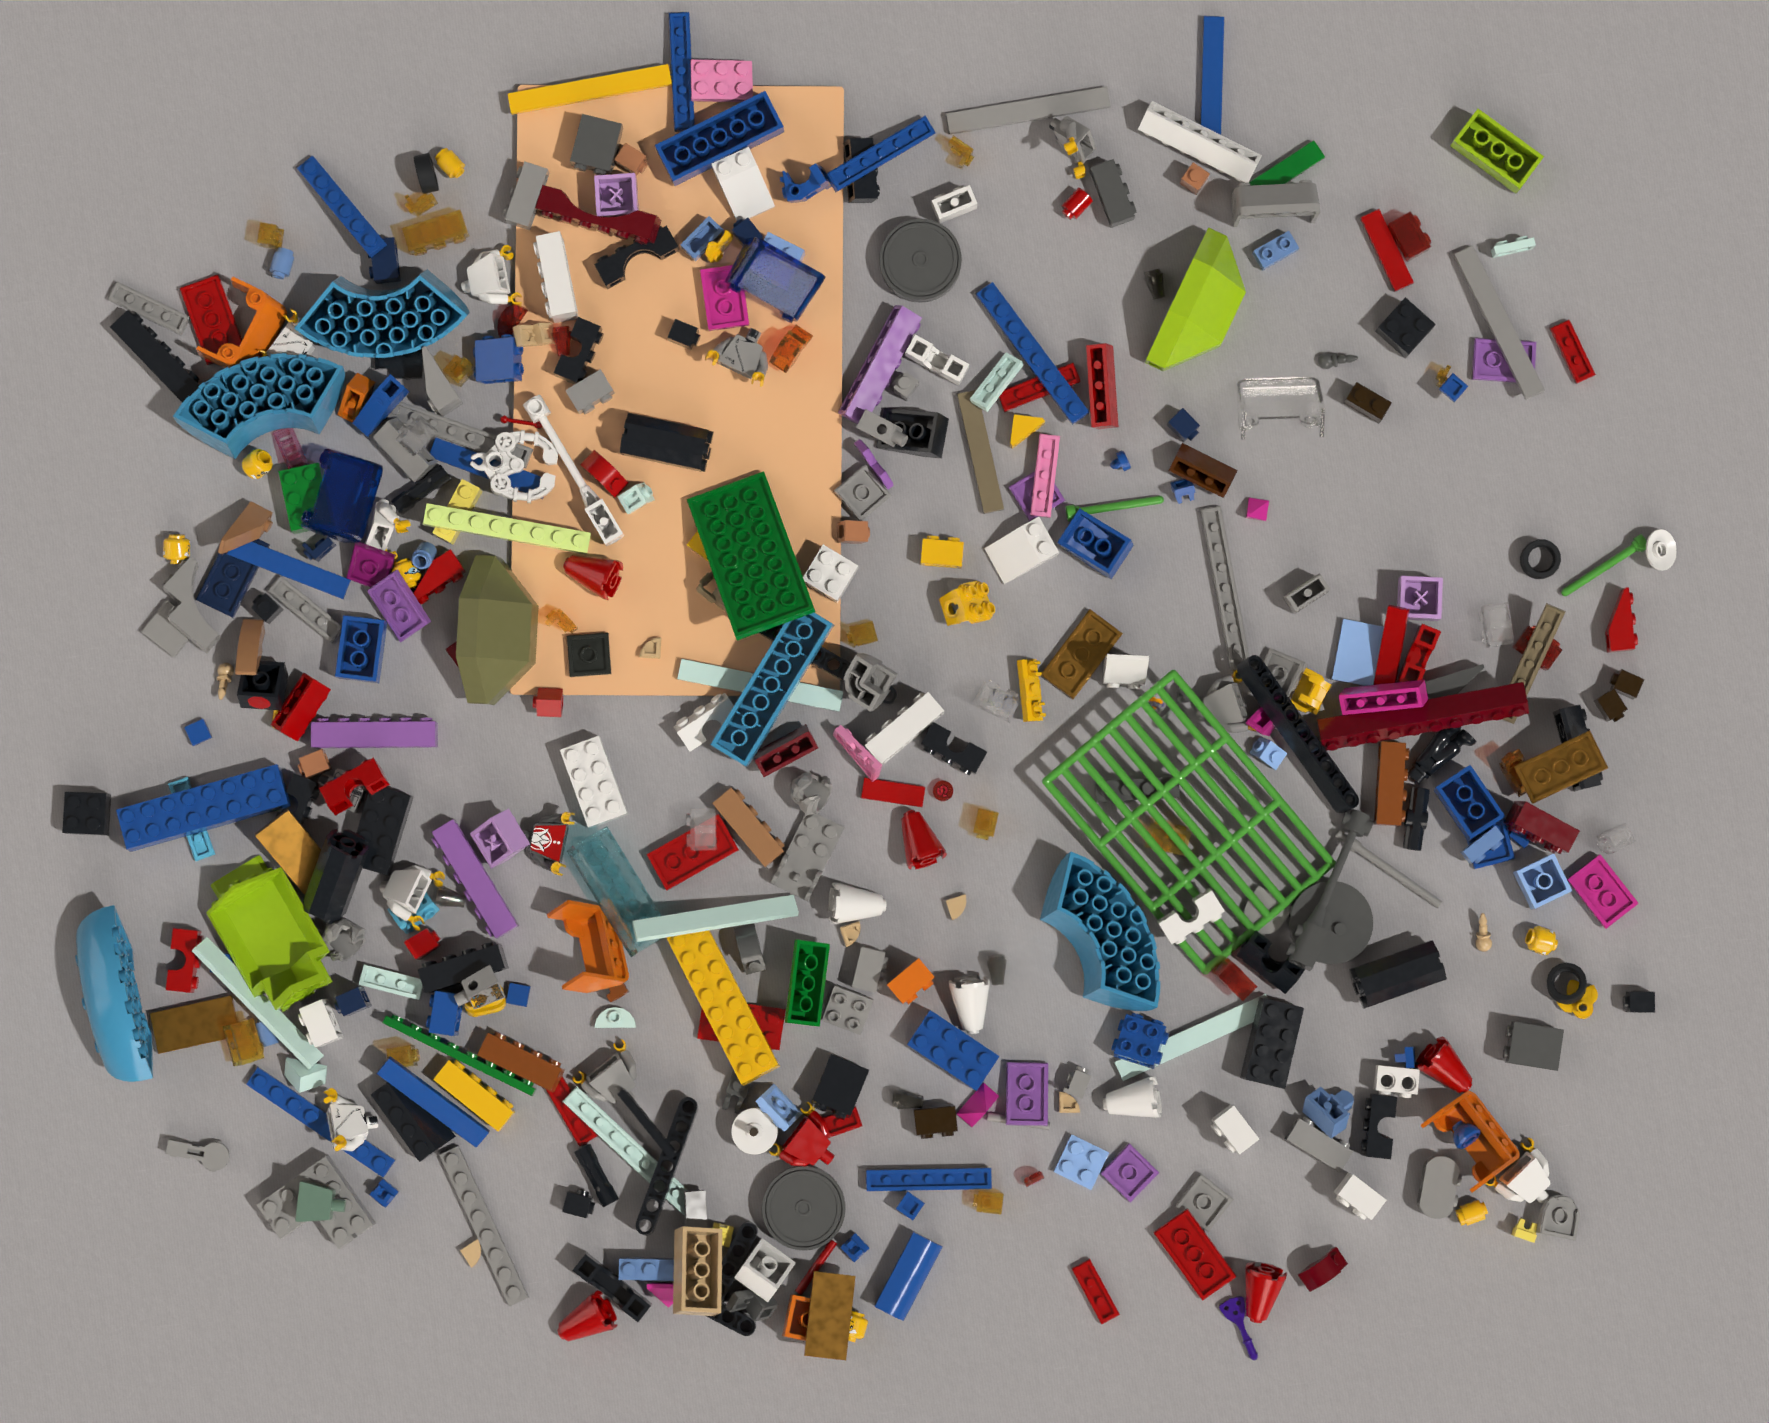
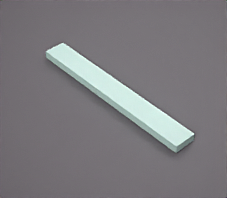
[677,659,844,712]
[632,895,799,942]
[192,937,324,1069]
[1114,994,1268,1081]
[562,1086,688,1215]

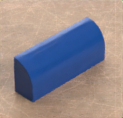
[875,1231,943,1321]

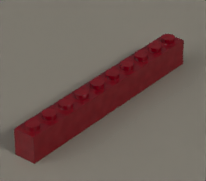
[1317,682,1529,751]

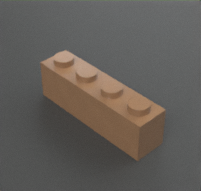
[712,788,785,868]

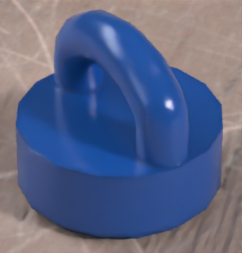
[1110,450,1131,472]

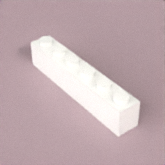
[1138,101,1262,183]

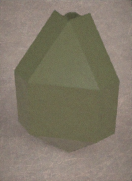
[456,555,539,705]

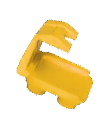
[939,581,995,626]
[1291,668,1332,715]

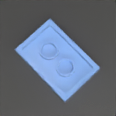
[1331,619,1384,686]

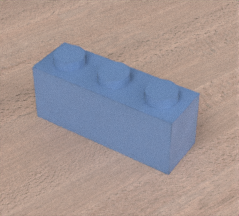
[619,1257,674,1281]

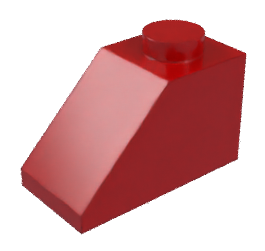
[404,928,441,960]

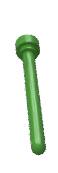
[1065,496,1164,522]
[1561,534,1647,596]

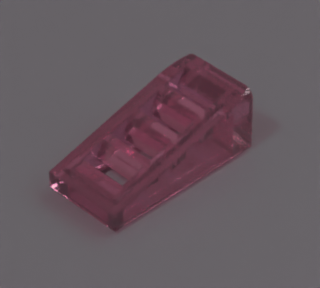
[273,428,309,469]

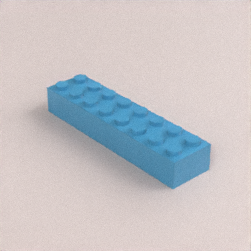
[710,612,834,767]

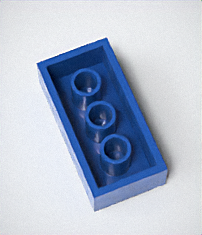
[907,1010,1000,1091]

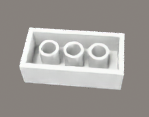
[533,231,579,323]
[865,692,944,765]
[560,736,629,829]

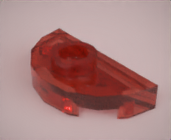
[497,305,528,338]

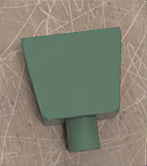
[295,1181,346,1222]

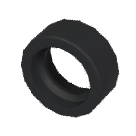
[413,153,439,194]
[1520,539,1561,579]
[1547,962,1587,1004]

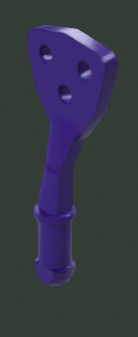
[1219,1296,1258,1361]

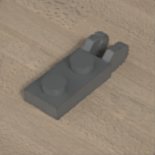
[722,1069,751,1114]

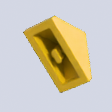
[1010,414,1045,449]

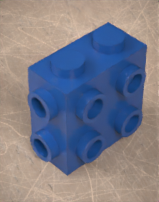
[473,334,524,384]
[1111,1013,1169,1069]

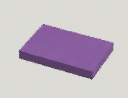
[1472,338,1536,383]
[367,569,431,643]
[1006,1062,1048,1126]

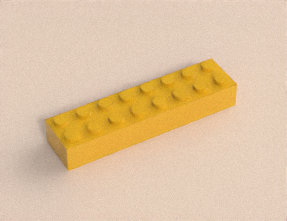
[666,930,780,1086]

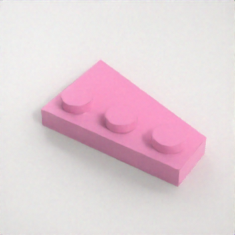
[833,725,882,782]

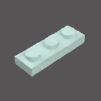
[970,352,1023,412]
[359,964,423,1000]

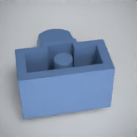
[1302,1087,1354,1138]

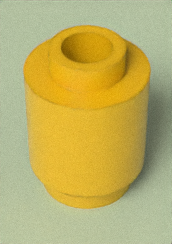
[435,148,465,178]
[1455,1200,1488,1226]

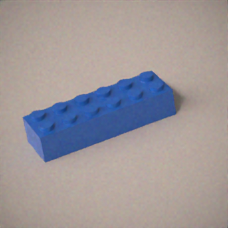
[655,91,784,186]

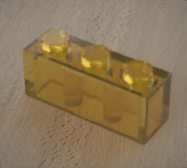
[402,210,470,256]

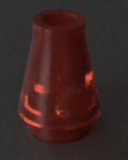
[551,326,571,356]

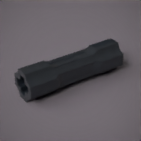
[391,465,452,515]
[574,1144,619,1207]

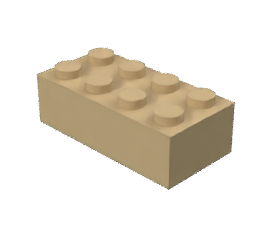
[673,1226,722,1316]

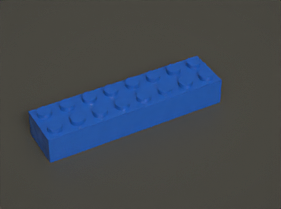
[116,764,291,852]

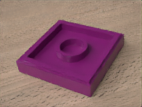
[346,541,396,587]

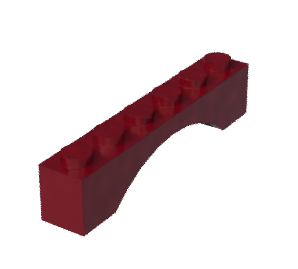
[535,185,662,245]

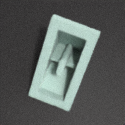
[284,1057,327,1093]

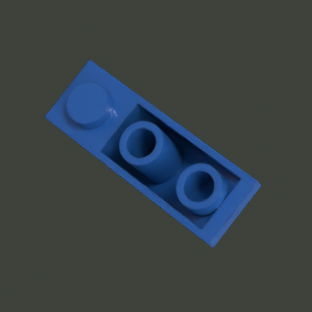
[353,374,409,437]

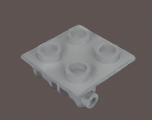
[822,985,874,1035]

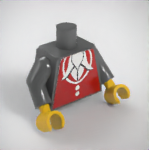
[521,812,575,876]

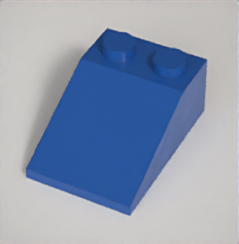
[1057,508,1134,580]

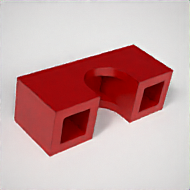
[1396,624,1441,683]
[319,757,390,816]
[166,928,204,993]

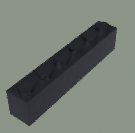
[110,310,200,403]

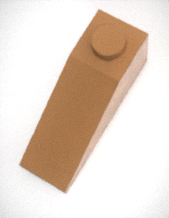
[218,501,273,554]

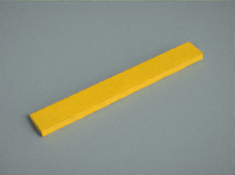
[507,64,672,115]

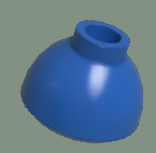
[1452,1121,1480,1149]

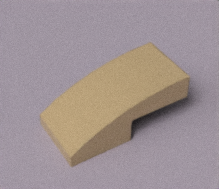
[513,323,557,347]

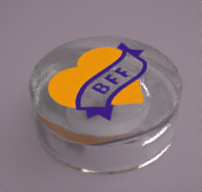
[1148,694,1166,714]

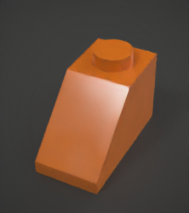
[337,373,376,423]

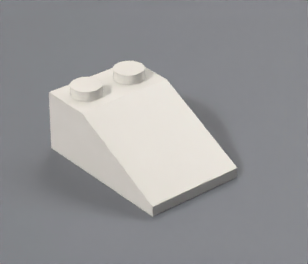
[711,147,775,221]
[984,517,1059,585]
[1103,654,1149,689]

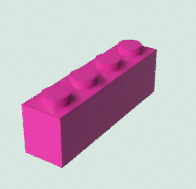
[1339,680,1428,715]

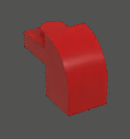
[580,450,629,497]

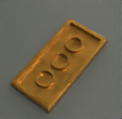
[1041,609,1123,699]
[1514,730,1608,804]
[255,808,321,895]
[150,995,241,1054]
[804,1271,856,1361]

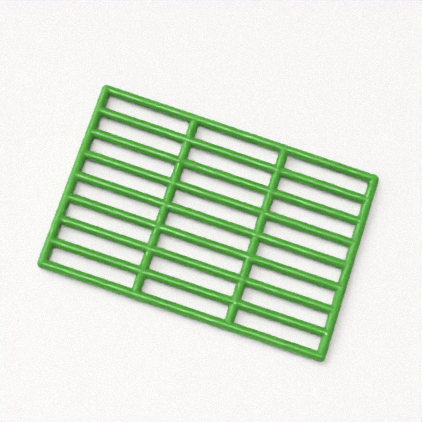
[1042,670,1336,975]

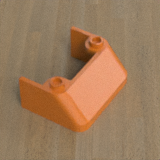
[196,276,287,368]
[547,900,629,993]
[1421,1091,1520,1193]

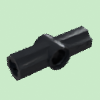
[1403,787,1430,851]

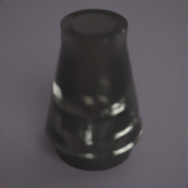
[1143,268,1165,300]
[435,887,466,908]
[986,954,1007,985]
[892,1089,924,1109]

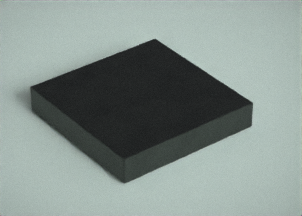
[567,633,611,677]

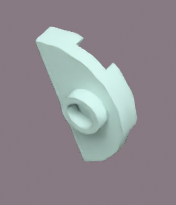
[594,1007,636,1028]

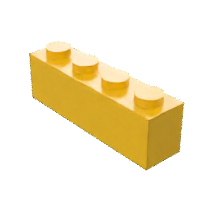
[433,1059,516,1132]

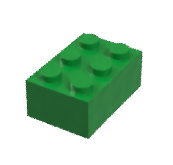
[278,462,335,534]

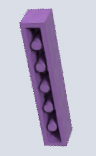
[838,305,922,425]
[311,718,438,748]
[431,819,519,939]

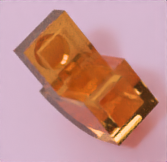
[769,324,813,373]
[1499,749,1526,797]

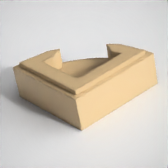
[639,637,661,659]
[946,894,966,920]
[840,921,860,947]
[1059,1092,1080,1113]
[460,1239,481,1268]

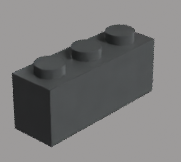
[1089,159,1137,228]

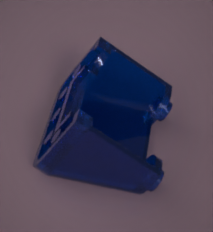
[725,237,825,323]
[301,449,383,543]

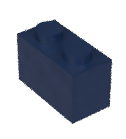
[367,237,401,284]
[334,987,372,1016]

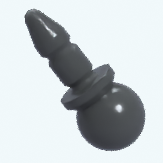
[1318,353,1358,369]

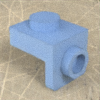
[1250,736,1287,770]

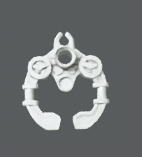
[470,430,558,504]

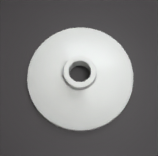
[1646,529,1677,571]

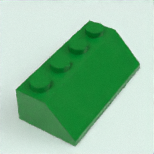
[785,939,830,1027]

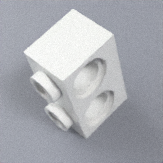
[1373,1065,1420,1098]

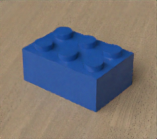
[335,615,387,684]
[1433,765,1505,842]

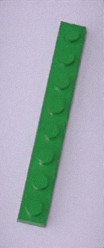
[382,1014,537,1096]

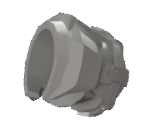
[790,772,832,815]
[322,918,366,962]

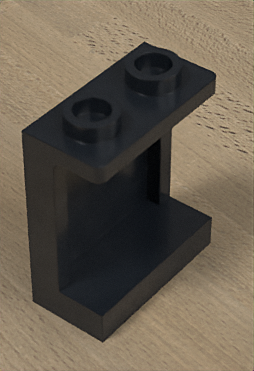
[811,1054,869,1120]

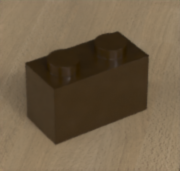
[1344,382,1392,424]
[914,1106,958,1139]

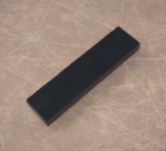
[617,1089,678,1159]

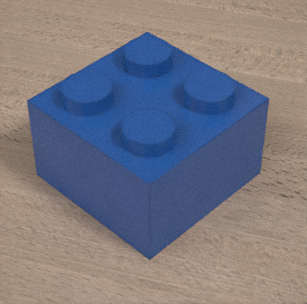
[426,991,463,1036]

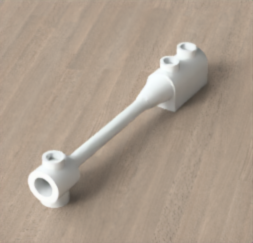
[523,395,624,546]

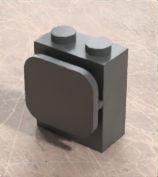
[570,114,623,175]
[1503,1021,1564,1071]

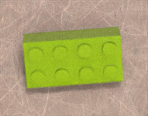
[1450,109,1544,194]

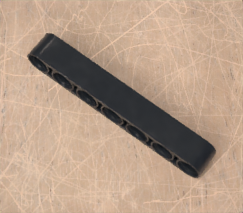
[635,1097,698,1236]

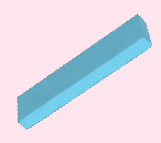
[168,777,216,862]

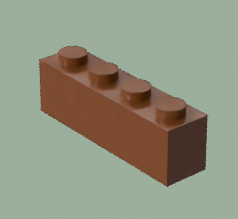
[1374,741,1409,826]
[477,1031,565,1092]

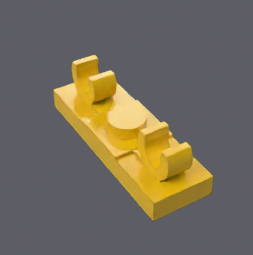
[1017,659,1046,722]

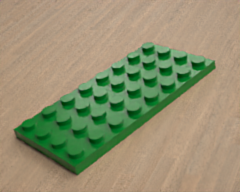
[687,471,816,640]

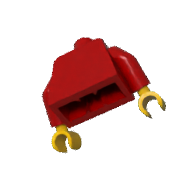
[769,1102,835,1167]

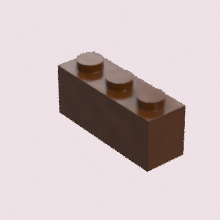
[1168,443,1238,498]

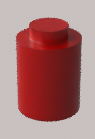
[1061,187,1093,220]

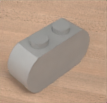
[1417,1155,1462,1219]

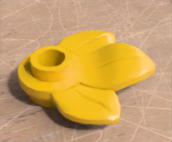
[705,230,734,263]
[1556,980,1598,1019]

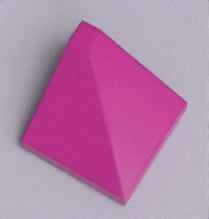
[1246,498,1269,521]

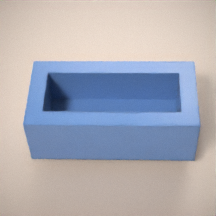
[680,216,724,262]
[1252,231,1299,271]
[1460,826,1504,864]

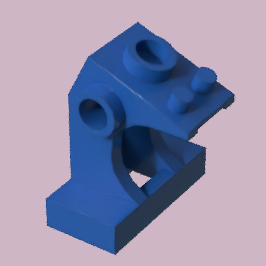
[780,163,832,203]

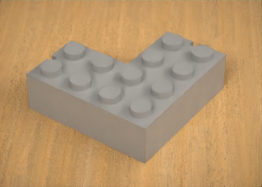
[257,1155,376,1249]

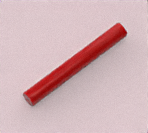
[795,1240,837,1295]

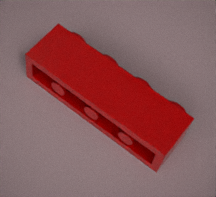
[1086,343,1119,429]

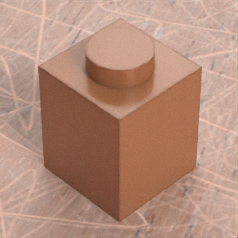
[614,143,648,177]
[1180,162,1210,195]
[837,520,870,544]
[298,749,332,778]

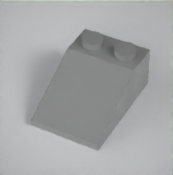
[422,346,463,417]

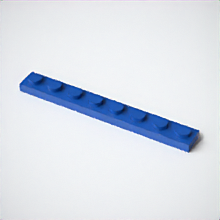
[976,282,1089,425]
[246,1067,396,1178]

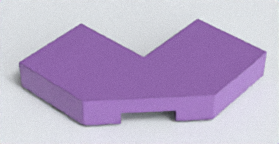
[854,439,894,489]

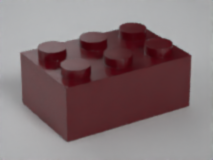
[1504,801,1580,854]

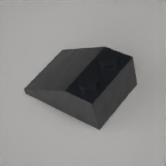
[877,408,949,459]

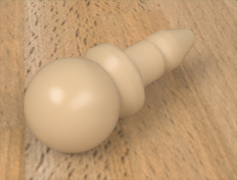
[217,663,234,700]
[1475,913,1492,952]

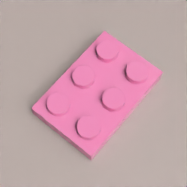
[690,59,753,102]

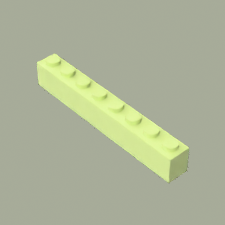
[423,503,591,554]

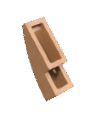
[235,619,265,675]

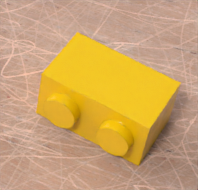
[921,536,964,569]

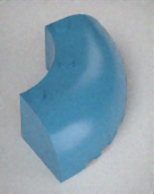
[294,269,469,358]
[173,353,345,459]
[1040,852,1161,1011]
[75,905,153,1082]

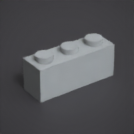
[503,161,550,231]
[373,417,438,482]
[1285,1117,1353,1173]

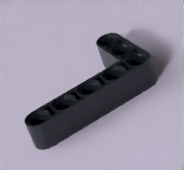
[706,1222,758,1336]

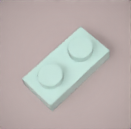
[1491,236,1536,258]

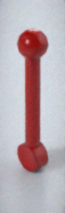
[500,415,542,429]

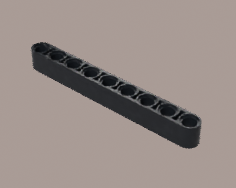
[758,624,897,705]
[1237,655,1359,814]

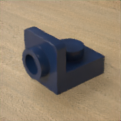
[302,537,336,562]

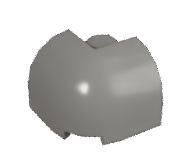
[844,653,897,712]

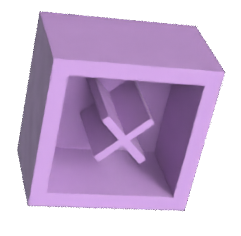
[594,173,639,217]
[1397,576,1443,621]
[470,809,530,869]

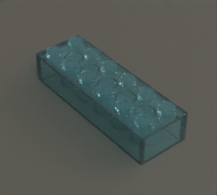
[567,826,664,957]

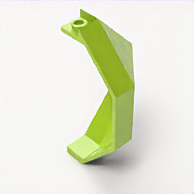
[1145,227,1246,371]

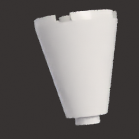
[828,883,886,924]
[949,975,990,1034]
[1103,1076,1162,1118]

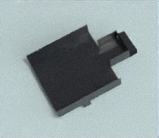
[375,349,422,380]

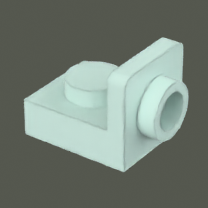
[618,482,655,514]

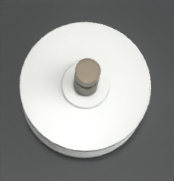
[732,1108,778,1154]

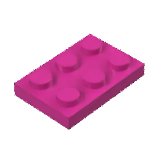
[700,264,749,331]
[1567,854,1639,929]

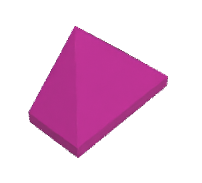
[1246,707,1275,736]
[957,1082,999,1127]
[647,1282,673,1308]

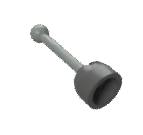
[1155,688,1190,729]

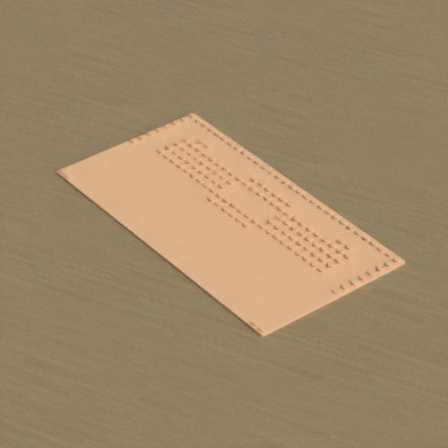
[510,85,844,696]

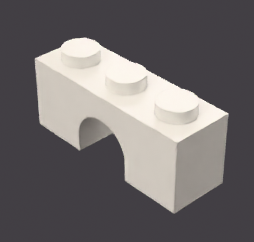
[905,335,969,386]
[673,693,734,751]
[1156,888,1225,945]

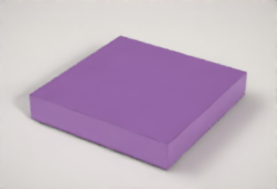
[1009,471,1065,522]
[1101,1143,1159,1203]

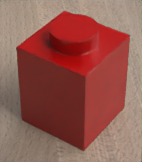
[533,688,563,717]

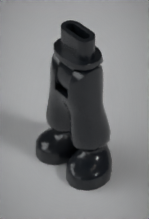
[1408,727,1476,784]

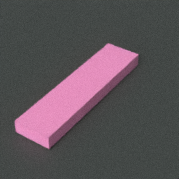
[1030,434,1060,518]

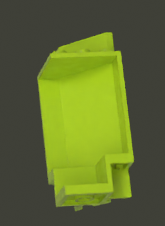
[206,855,333,1012]

